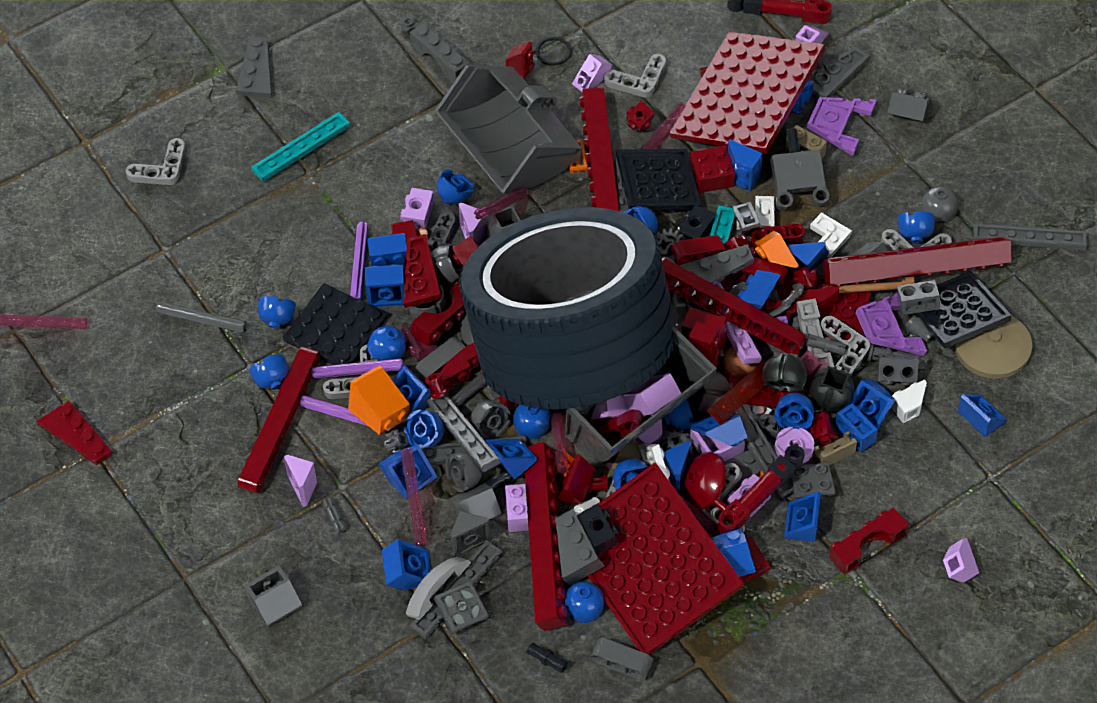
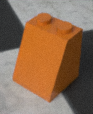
[348,365,410,435]

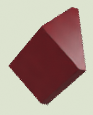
[557,454,595,504]

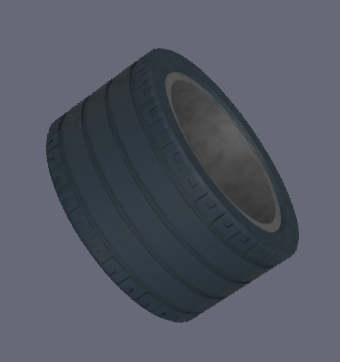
[459,208,676,409]

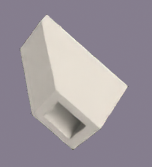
[891,380,927,423]

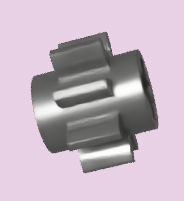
[384,429,408,453]

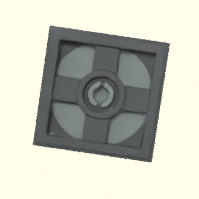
[434,581,489,634]

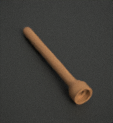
[824,277,915,293]

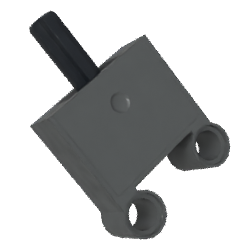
[771,128,830,211]

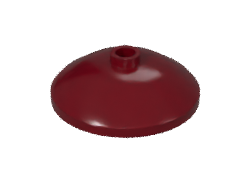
[682,452,726,510]

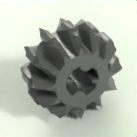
[660,429,693,454]

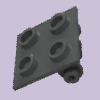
[791,463,835,499]

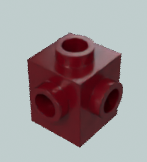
[626,101,655,133]

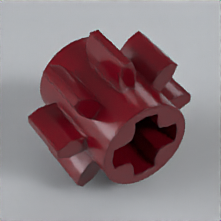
[793,267,818,290]

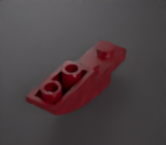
[764,286,839,323]
[440,342,480,390]

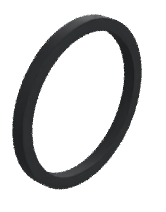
[536,37,571,65]

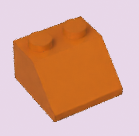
[755,231,799,268]

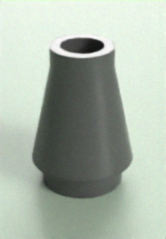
[905,315,933,342]

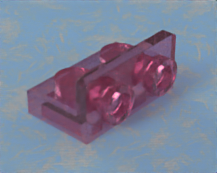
[402,323,438,363]

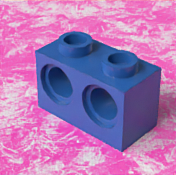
[835,403,878,452]

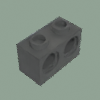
[897,280,940,315]
[877,354,919,385]

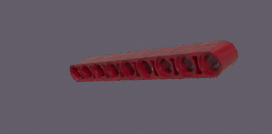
[662,258,807,354]
[238,346,320,493]

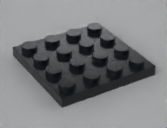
[616,149,701,210]
[914,271,1011,349]
[283,283,388,365]

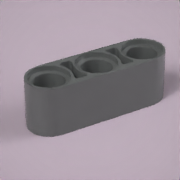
[415,337,466,380]
[590,638,653,680]

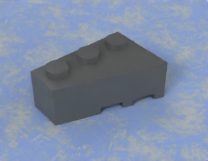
[556,509,604,586]

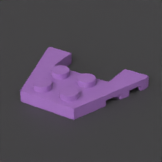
[807,97,876,156]
[855,293,927,355]

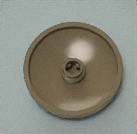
[954,316,1032,379]

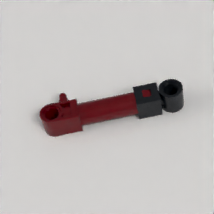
[727,0,832,24]
[714,445,805,534]

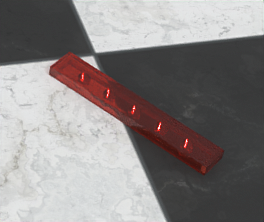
[707,360,766,425]

